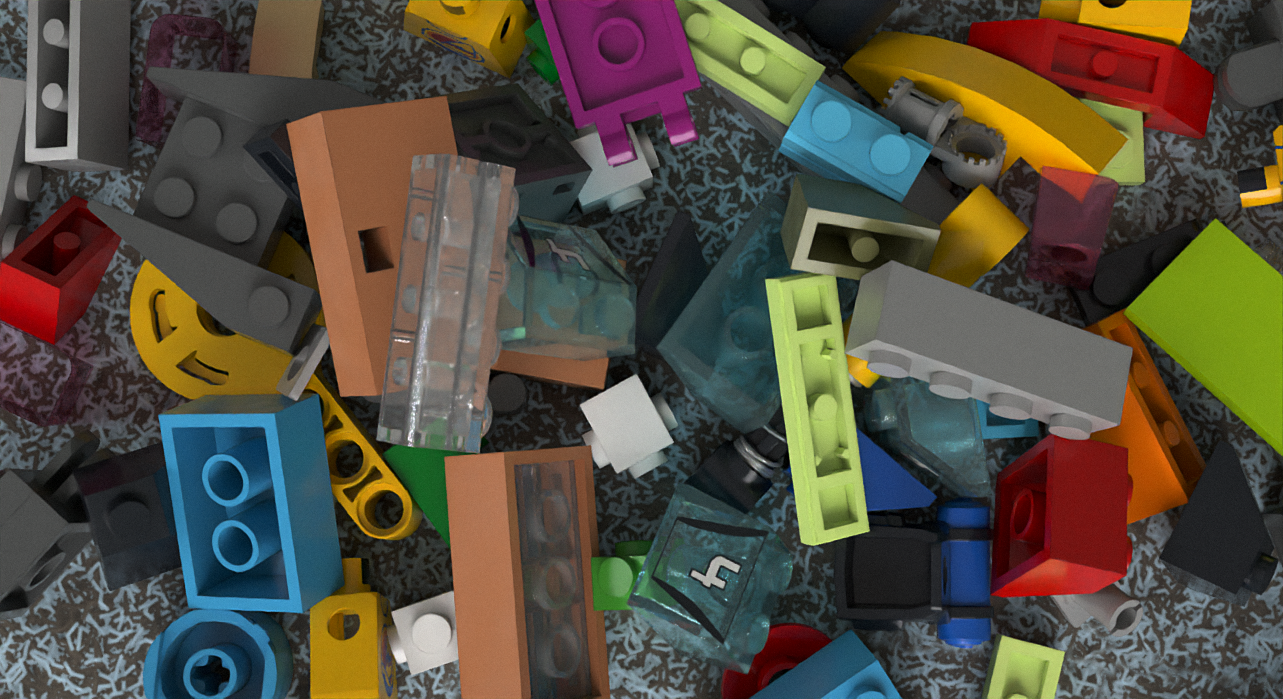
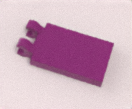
[535,0,703,168]

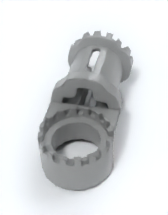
[879,76,1008,188]

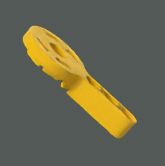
[130,231,423,541]

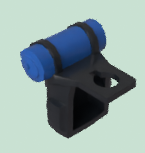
[834,497,994,648]

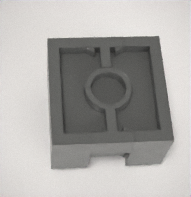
[420,83,593,246]

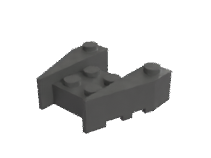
[86,66,386,357]

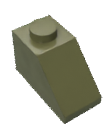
[780,173,941,280]

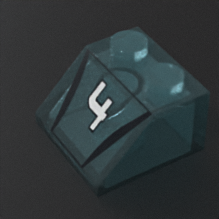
[475,208,637,361]
[863,376,992,498]
[626,483,794,674]

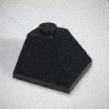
[622,210,725,374]
[1159,440,1278,607]
[72,442,182,591]

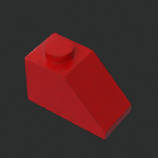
[0,195,122,345]

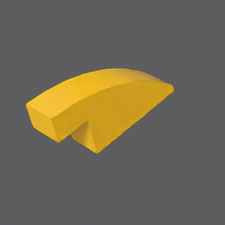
[842,31,1129,201]

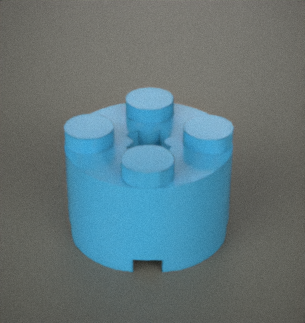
[143,609,294,699]

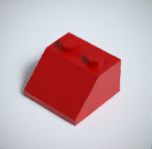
[990,433,1133,597]

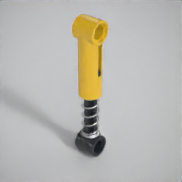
[683,183,1030,526]

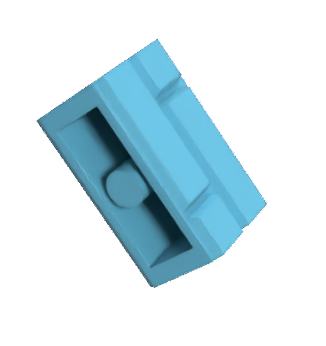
[778,80,934,204]

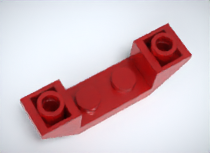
[966,18,1214,140]

